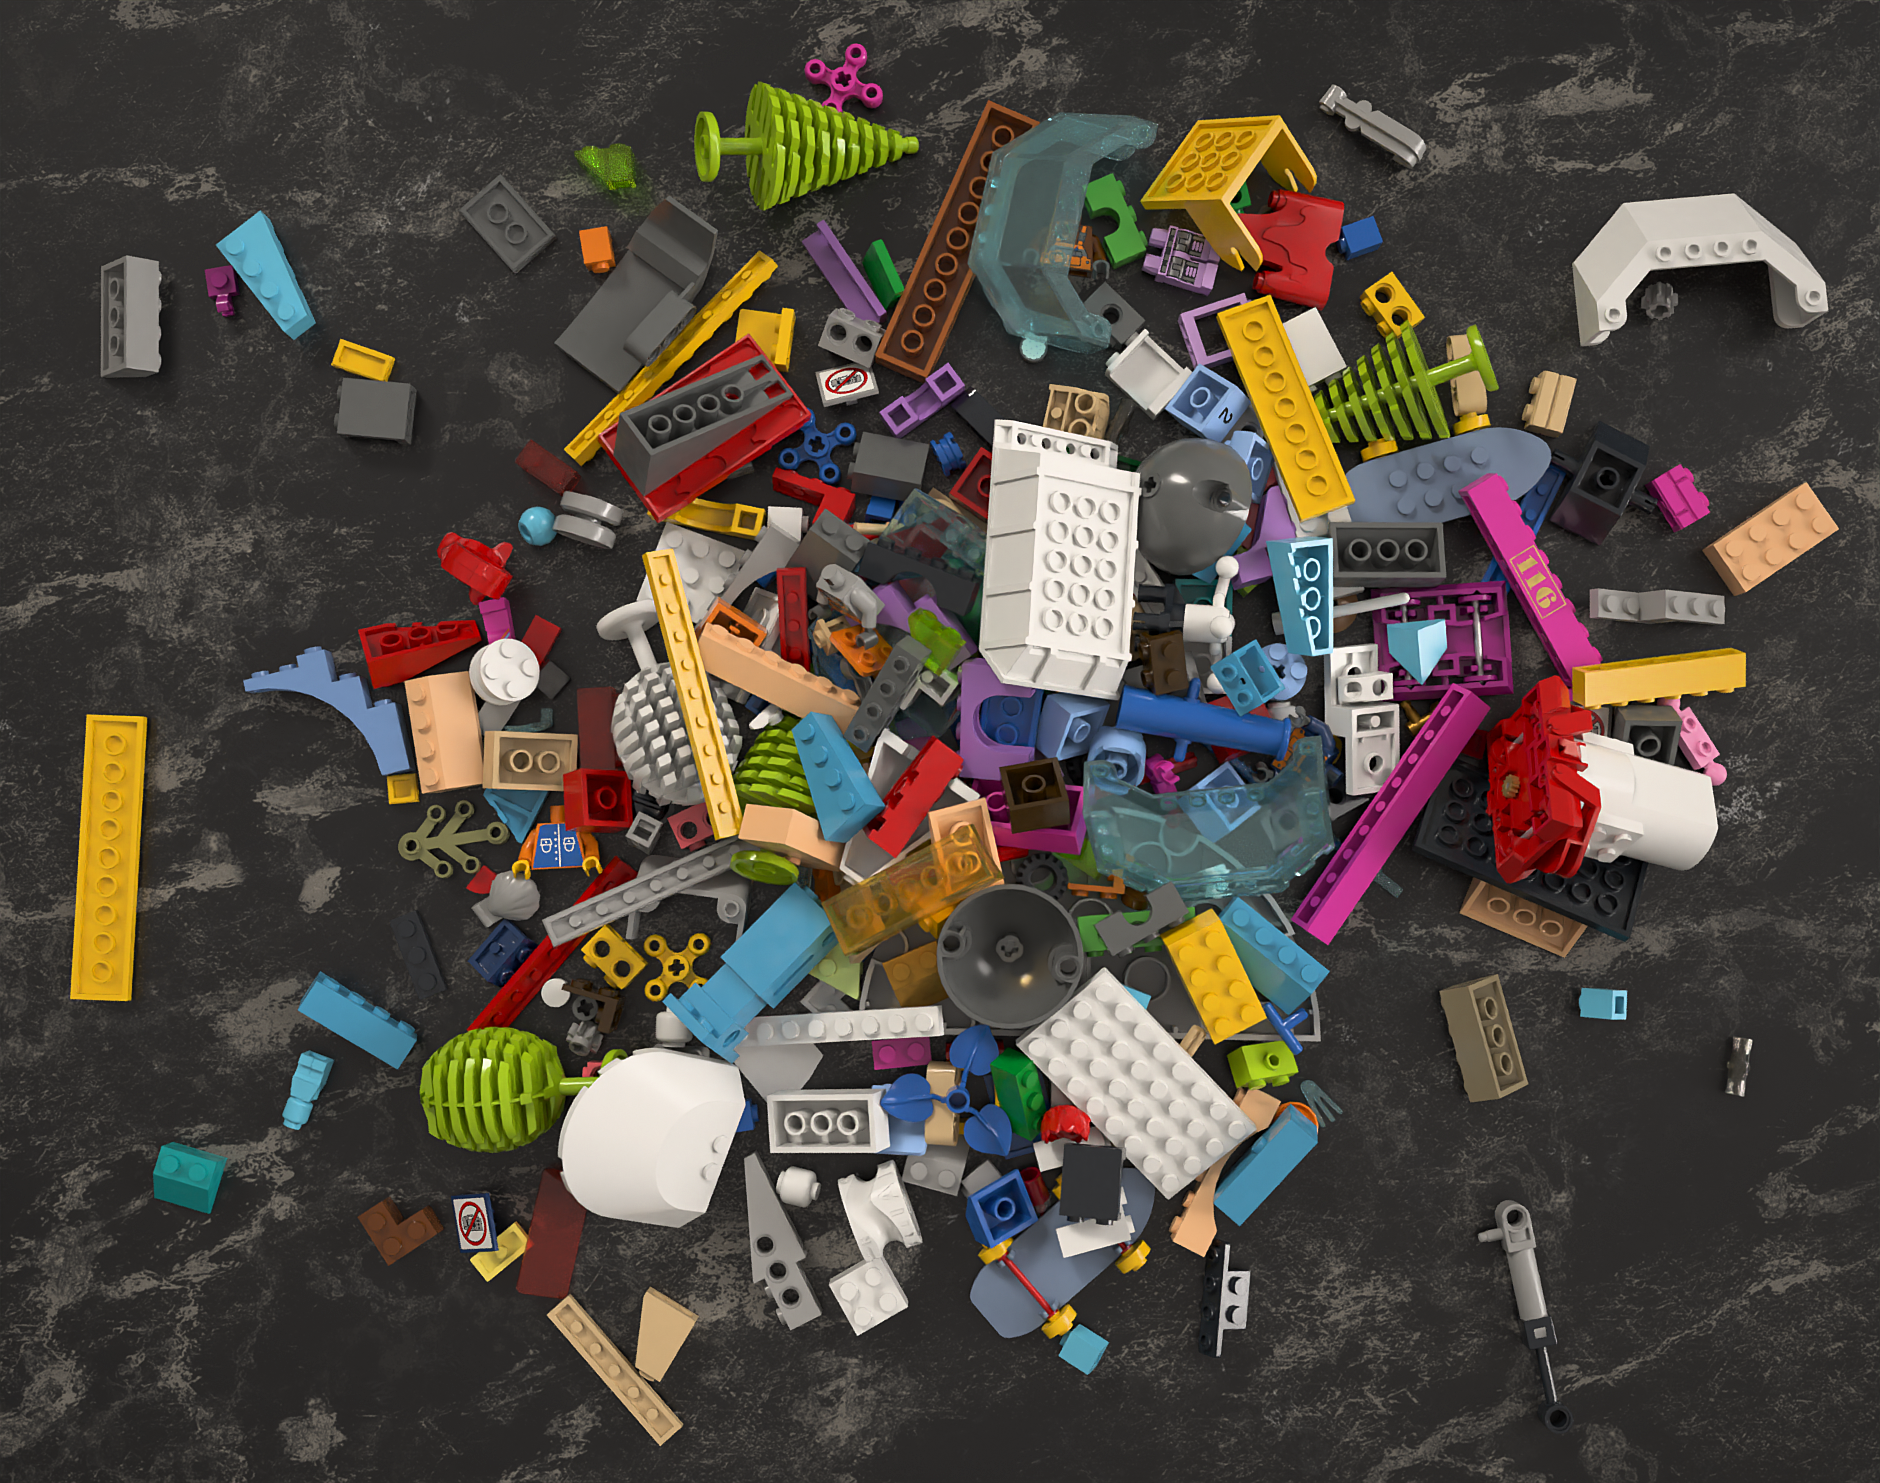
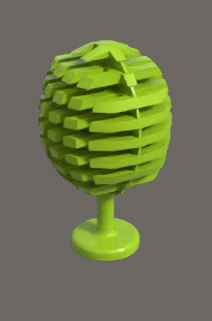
[420,1027,628,1153]

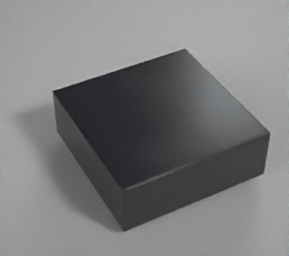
[537,659,571,699]

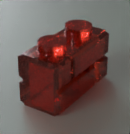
[515,440,581,497]

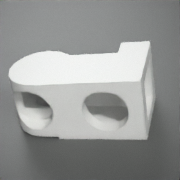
[1338,671,1393,702]

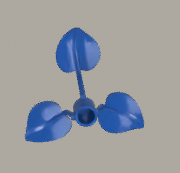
[880,1024,1012,1156]

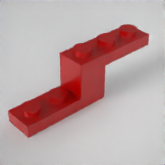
[772,467,885,541]

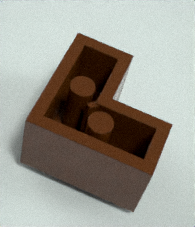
[358,1197,445,1266]

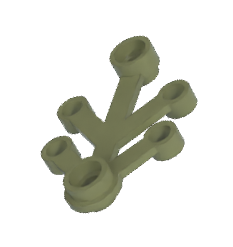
[398,800,510,879]

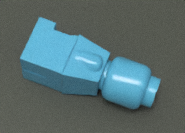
[282,1050,334,1130]

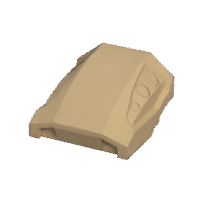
[1043,384,1110,440]

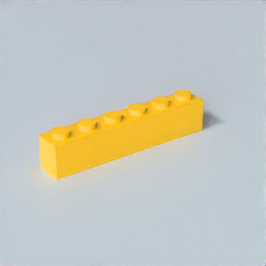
[1572,648,1746,710]

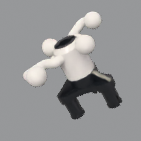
[1132,556,1239,694]

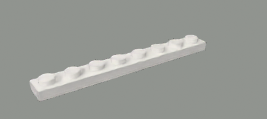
[736,1005,944,1047]

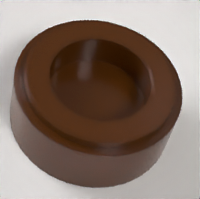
[1121,887,1149,911]

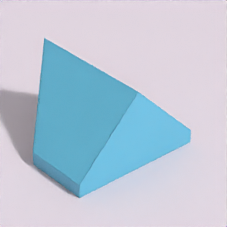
[1387,619,1447,685]

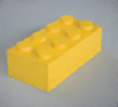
[1160,908,1267,1044]

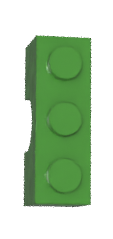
[1080,173,1148,270]

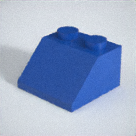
[966,1169,1039,1249]

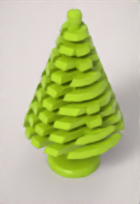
[694,81,919,210]
[1314,320,1499,443]
[730,663,822,885]

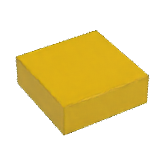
[387,773,420,804]

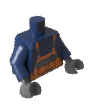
[1252,706,1344,788]

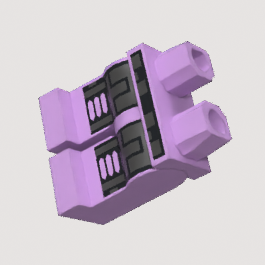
[1142,225,1220,296]

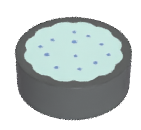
[1019,334,1048,363]

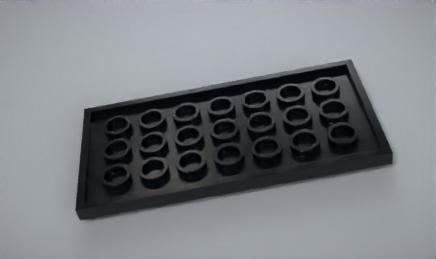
[1411,758,1649,942]

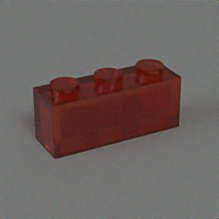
[577,687,623,771]

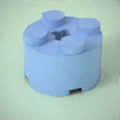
[1259,643,1307,702]
[1086,726,1146,793]

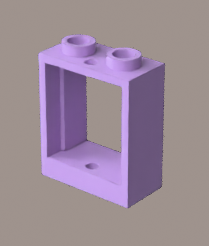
[1178,293,1251,370]

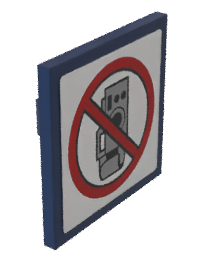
[451,1193,499,1253]

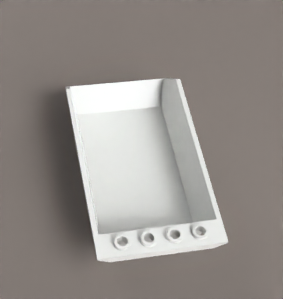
[979,420,1142,700]

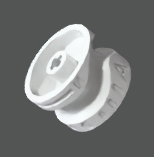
[838,1160,922,1263]

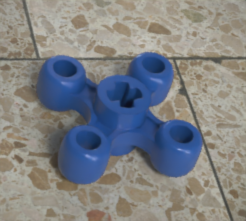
[778,407,857,486]

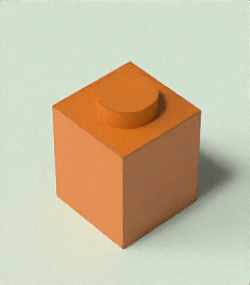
[579,226,616,273]

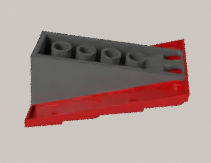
[598,333,811,523]

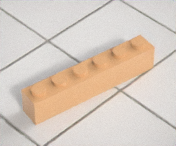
[697,622,862,735]

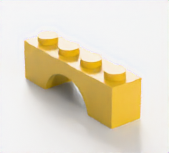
[647,498,767,540]

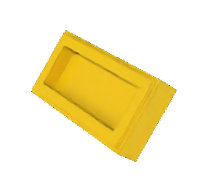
[331,339,395,382]

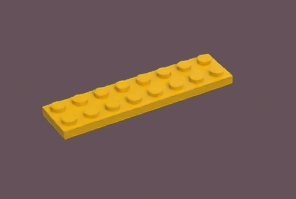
[1216,295,1356,523]

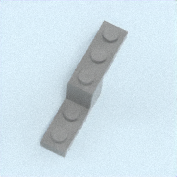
[1590,588,1725,625]

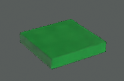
[862,239,904,312]

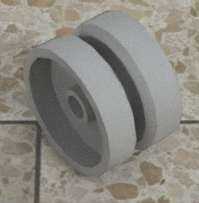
[552,491,624,549]

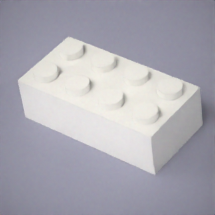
[767,1089,890,1153]

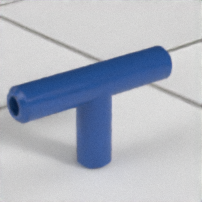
[1262,1002,1308,1055]

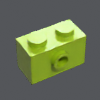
[1227,1041,1299,1090]

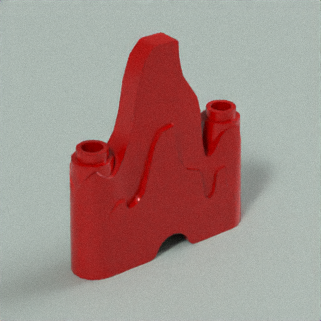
[1236,189,1344,310]

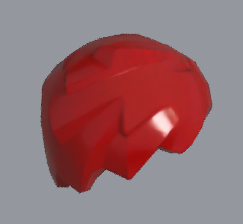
[1041,1105,1091,1144]

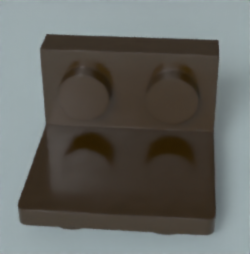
[561,978,626,1034]

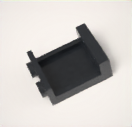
[1059,1142,1126,1225]

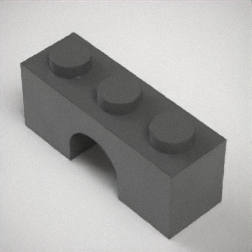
[1093,881,1189,958]

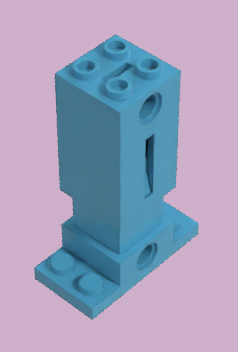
[662,882,845,1064]

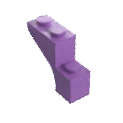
[1230,486,1296,590]

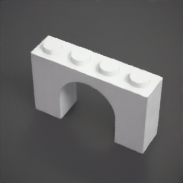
[1033,1126,1135,1258]

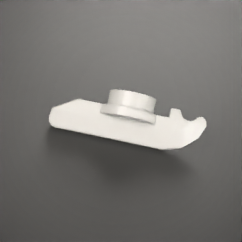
[749,703,784,729]

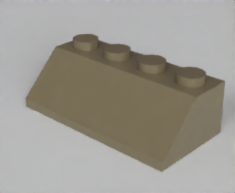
[1439,974,1528,1103]

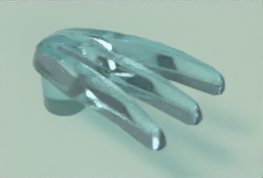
[504,708,554,732]
[1301,1080,1343,1127]

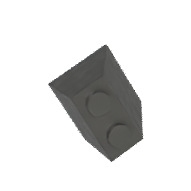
[785,508,870,606]

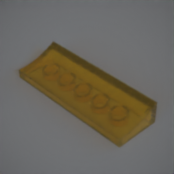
[821,824,1005,956]

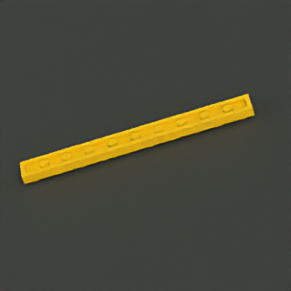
[564,251,778,466]
[642,548,743,840]

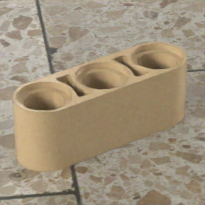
[1446,334,1487,416]
[925,1061,961,1146]

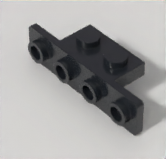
[1198,1238,1250,1358]

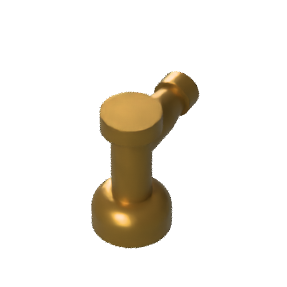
[1399,700,1440,738]

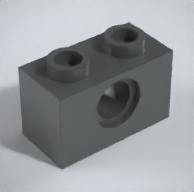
[1080,282,1145,351]

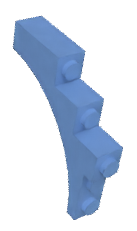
[243,646,416,776]

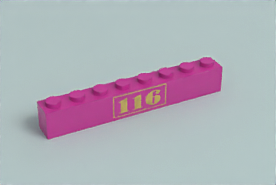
[1458,473,1602,687]

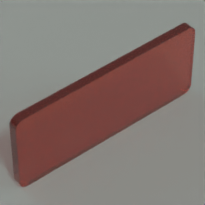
[516,1167,587,1299]

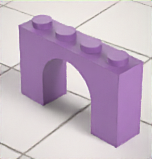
[956,657,1037,780]

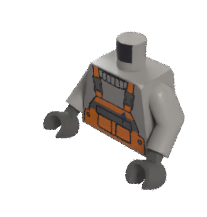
[808,564,885,650]

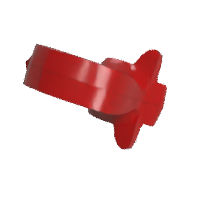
[437,532,513,605]

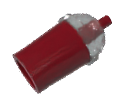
[1020,1167,1052,1216]

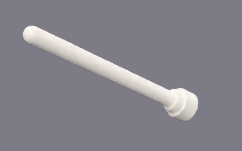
[1272,593,1410,635]

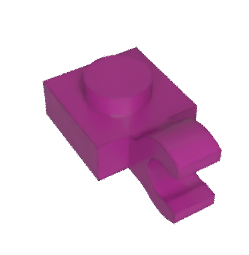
[205,265,240,317]

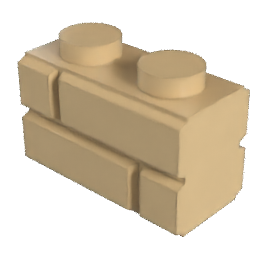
[1522,371,1577,438]

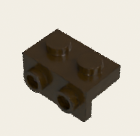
[1137,630,1189,696]

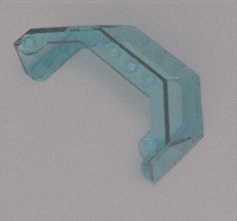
[968,112,1158,355]
[1083,736,1335,902]

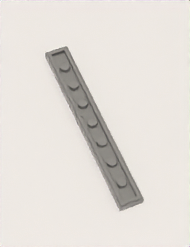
[542,835,760,947]

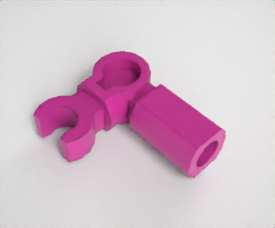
[1144,753,1180,808]

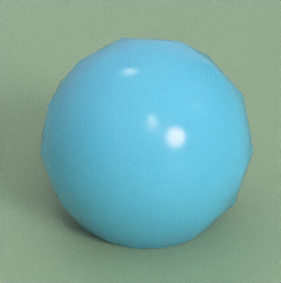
[518,507,557,546]

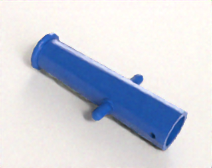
[1115,678,1292,762]

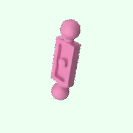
[1657,697,1727,786]

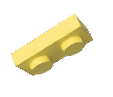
[470,1221,534,1282]

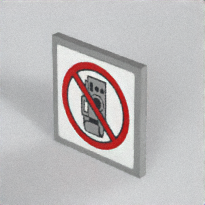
[815,362,879,407]

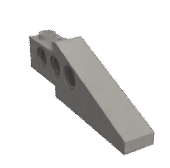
[744,1150,823,1330]

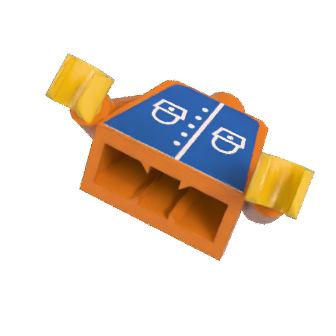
[512,805,603,880]

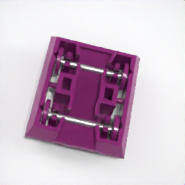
[1371,581,1514,702]

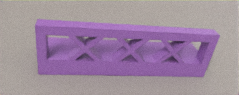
[802,220,887,324]

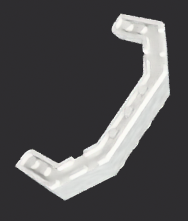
[1572,194,1828,346]

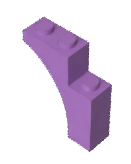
[845,580,979,671]

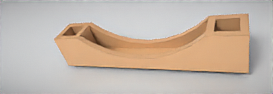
[1169,1087,1281,1257]

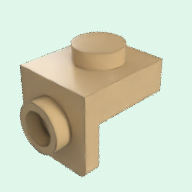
[813,615,851,656]

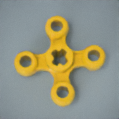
[644,933,711,1002]

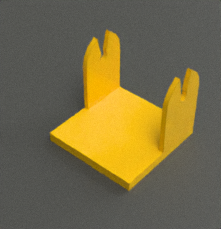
[1140,115,1317,271]

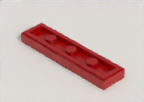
[776,567,811,673]

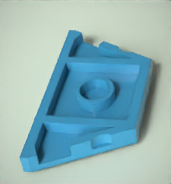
[483,788,550,844]

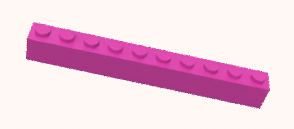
[1291,683,1491,945]

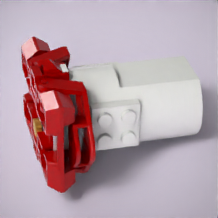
[1486,675,1718,884]

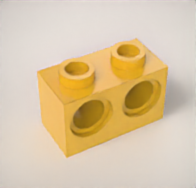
[1360,272,1425,338]
[581,924,649,989]

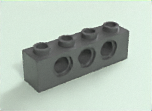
[843,635,932,753]

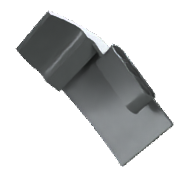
[554,196,718,394]

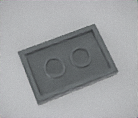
[458,174,557,274]

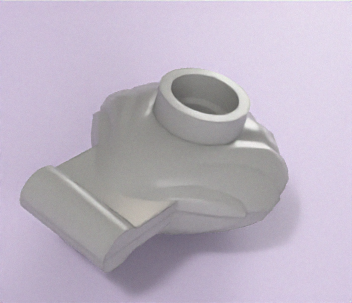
[471,871,540,928]

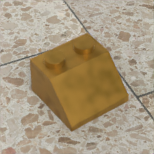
[882,940,949,1008]

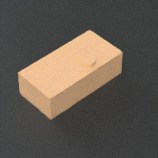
[738,804,846,872]

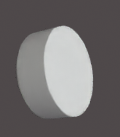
[541,978,571,1007]

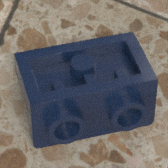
[468,918,538,988]

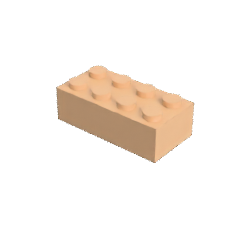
[1702,482,1839,596]

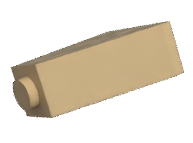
[635,1287,699,1382]

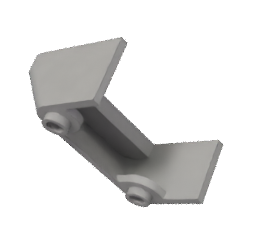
[626,855,753,941]

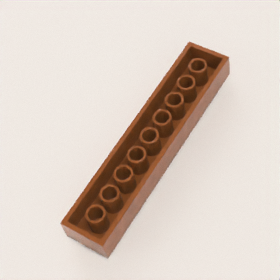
[875,100,1040,384]

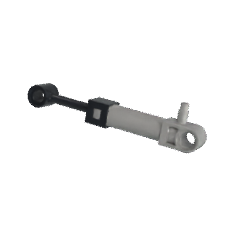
[1478,1200,1573,1434]

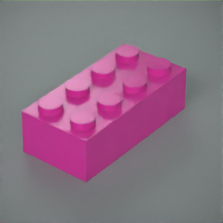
[971,778,1092,855]

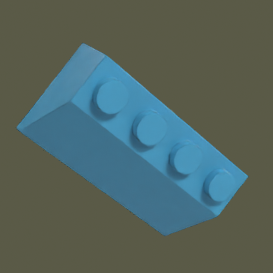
[1218,897,1330,1015]

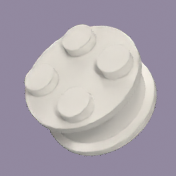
[469,639,540,706]

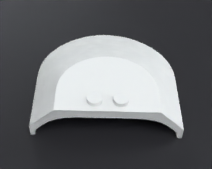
[558,1048,746,1228]

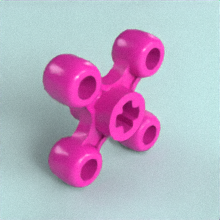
[804,43,883,113]

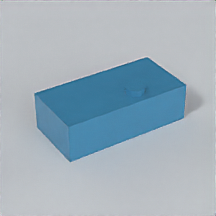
[1213,1104,1318,1226]

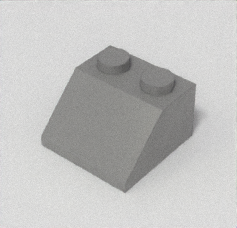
[901,1134,970,1196]

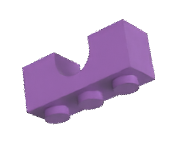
[879,363,965,439]

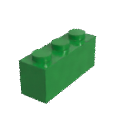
[990,1047,1046,1141]

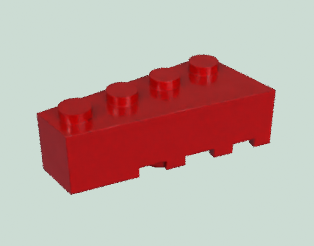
[862,735,964,858]

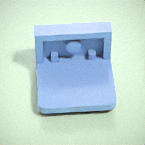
[872,1084,927,1156]

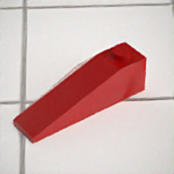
[358,620,481,689]

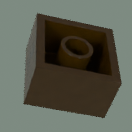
[999,757,1070,834]

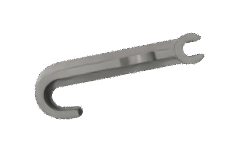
[1319,84,1426,169]

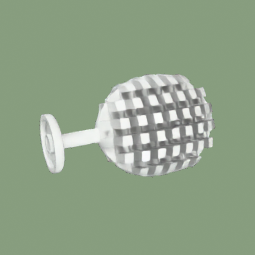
[596,600,742,806]

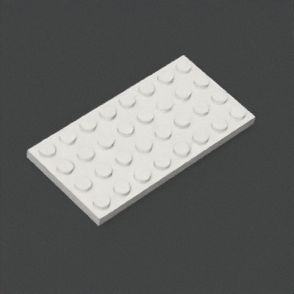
[1016,967,1257,1200]

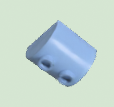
[1224,431,1274,504]

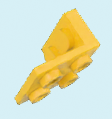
[735,308,796,372]

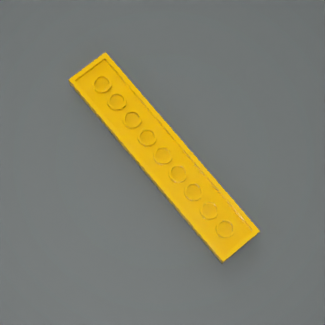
[70,715,147,1001]

